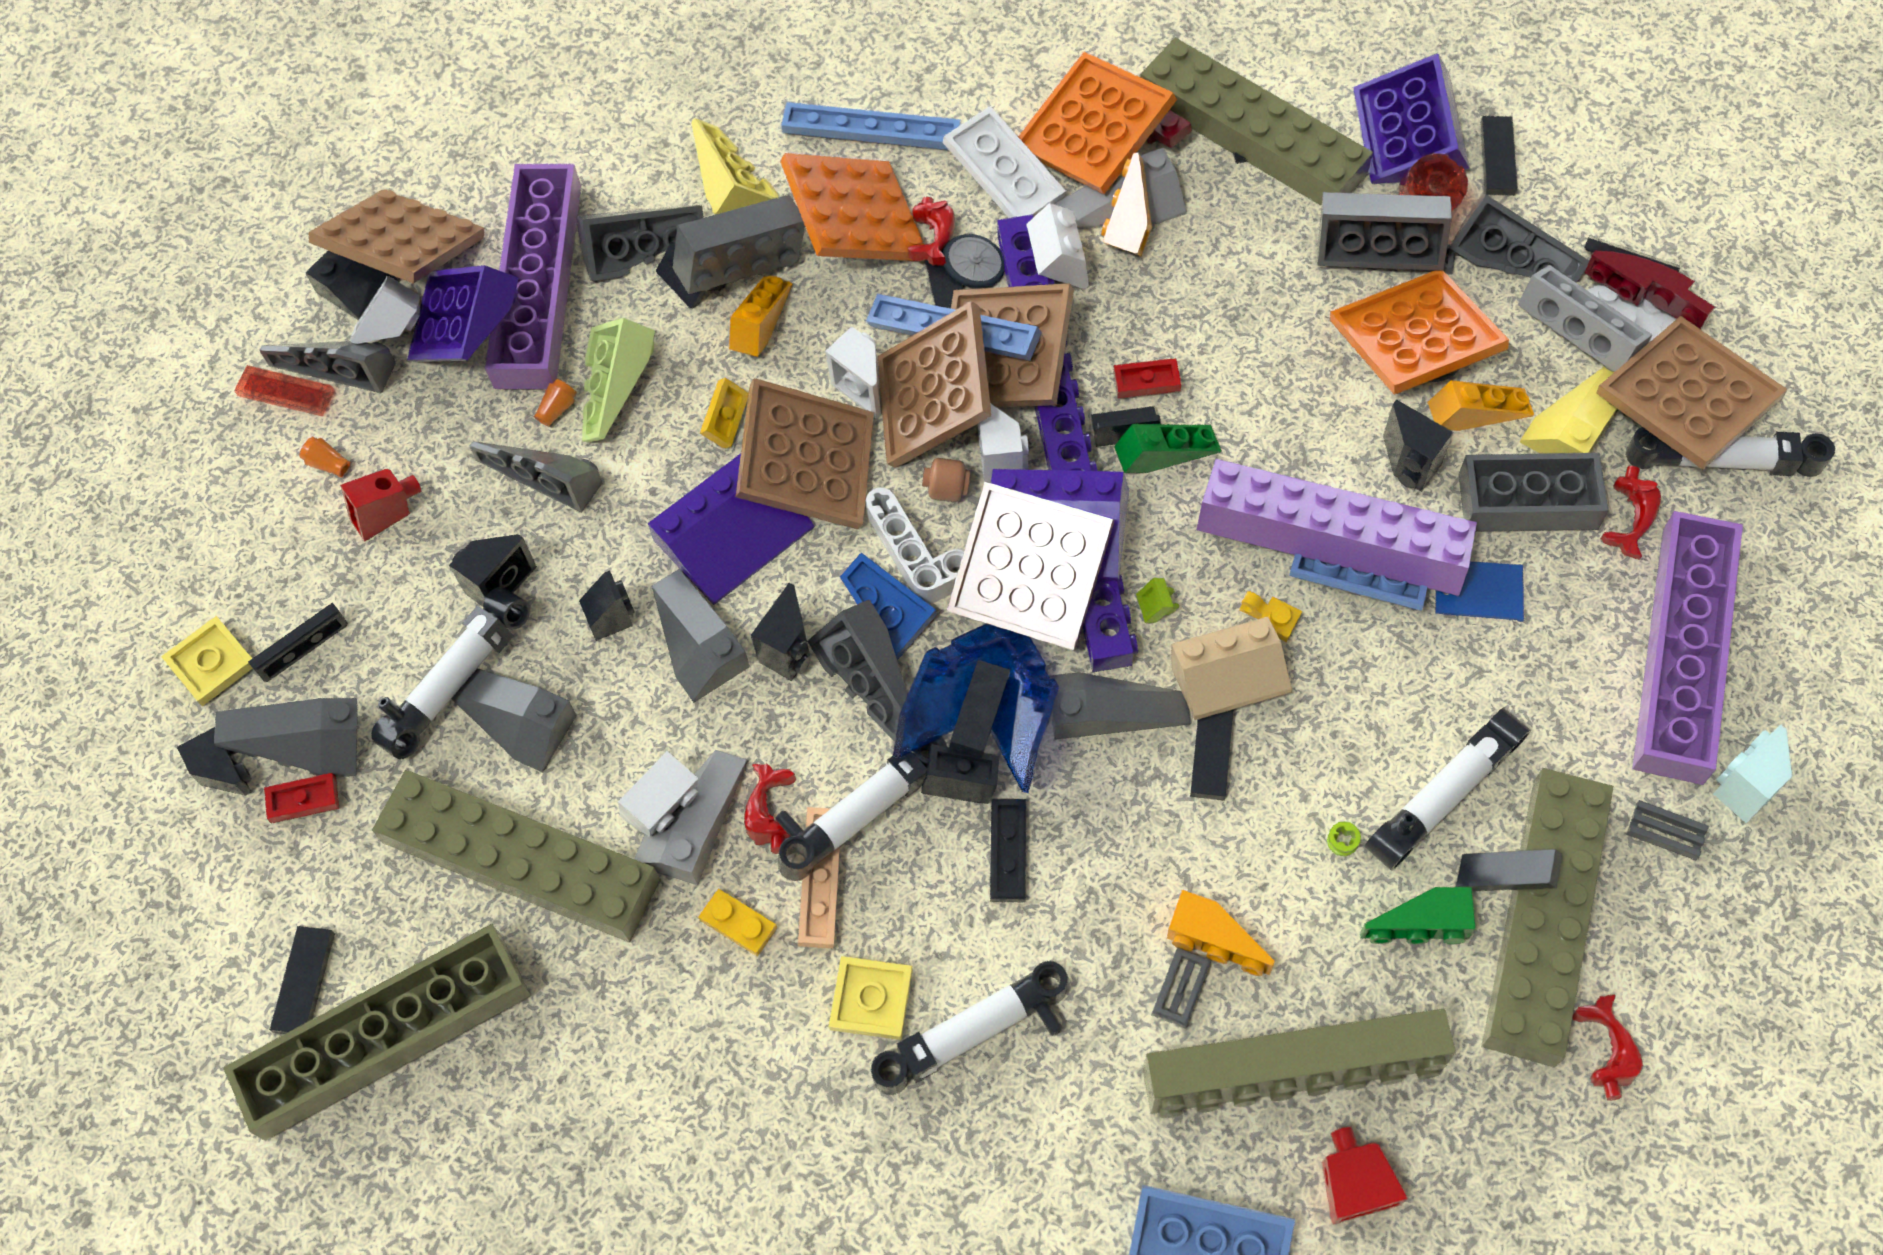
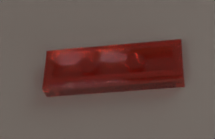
[234,365,335,417]

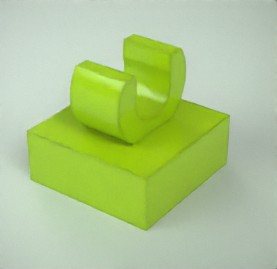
[1136,577,1180,623]

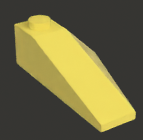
[691,118,779,215]
[1520,366,1618,453]

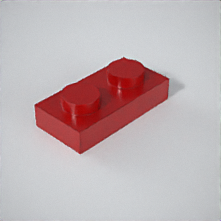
[1113,358,1181,399]
[264,773,339,824]

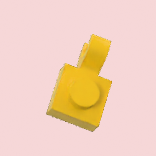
[1239,591,1302,642]

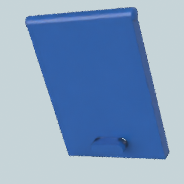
[1435,561,1524,622]

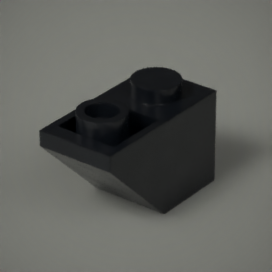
[579,571,635,641]
[177,727,252,796]

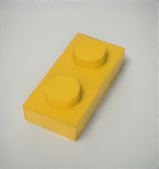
[700,377,749,449]
[698,888,777,957]

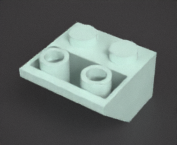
[1713,724,1792,823]

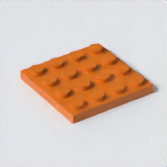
[1018,52,1177,194]
[780,153,924,261]
[1330,270,1509,395]

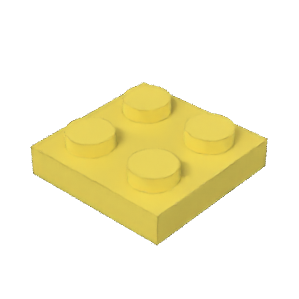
[161,616,253,706]
[829,956,913,1040]

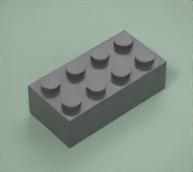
[1317,192,1452,271]
[673,195,805,294]
[1458,453,1608,532]

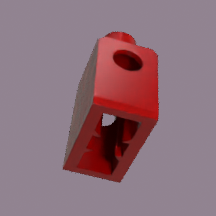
[340,469,422,542]
[1322,1127,1407,1225]

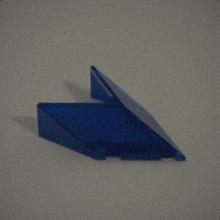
[893,623,1059,793]

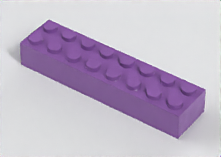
[485,164,581,389]
[1196,459,1477,596]
[1632,511,1743,785]

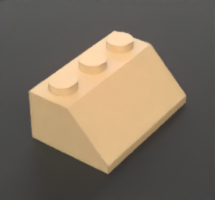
[1171,617,1292,720]

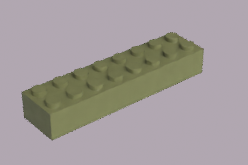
[1140,37,1373,206]
[1481,767,1614,1068]
[372,769,660,943]
[223,924,531,1141]
[1143,1008,1456,1118]

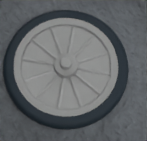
[943,234,1005,289]

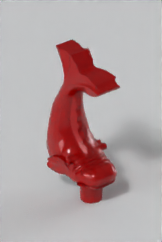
[908,196,955,266]
[1600,466,1661,560]
[744,763,796,854]
[1572,994,1643,1101]

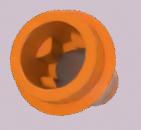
[534,379,577,427]
[299,437,351,478]

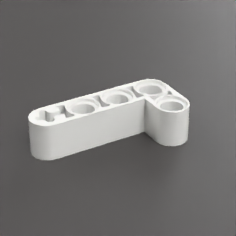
[866,488,964,604]

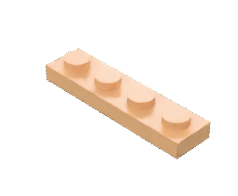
[798,807,840,948]

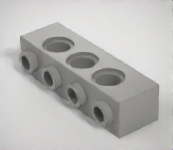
[1518,265,1652,372]

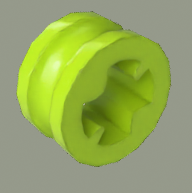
[1327,821,1361,856]

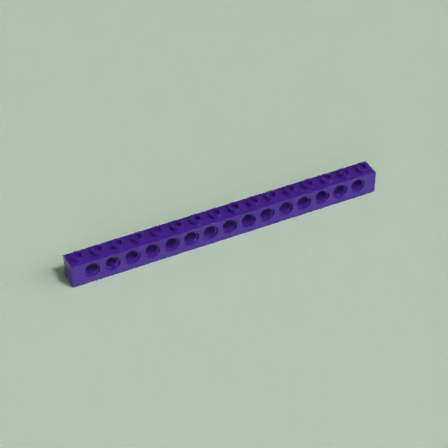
[997,214,1138,673]

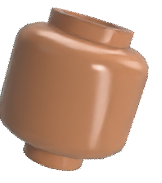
[922,458,970,502]

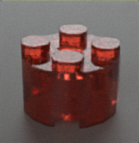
[1398,153,1468,213]

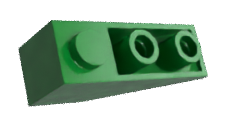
[1114,424,1222,473]
[1360,887,1475,945]

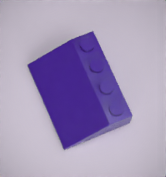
[1353,53,1470,184]
[407,265,519,362]
[647,453,815,605]
[991,469,1129,580]

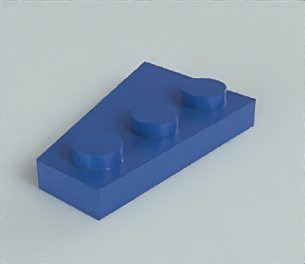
[840,552,938,660]

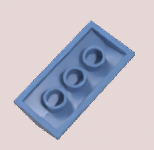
[1289,553,1427,611]
[1129,1185,1295,1255]

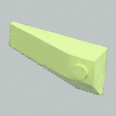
[582,318,655,443]

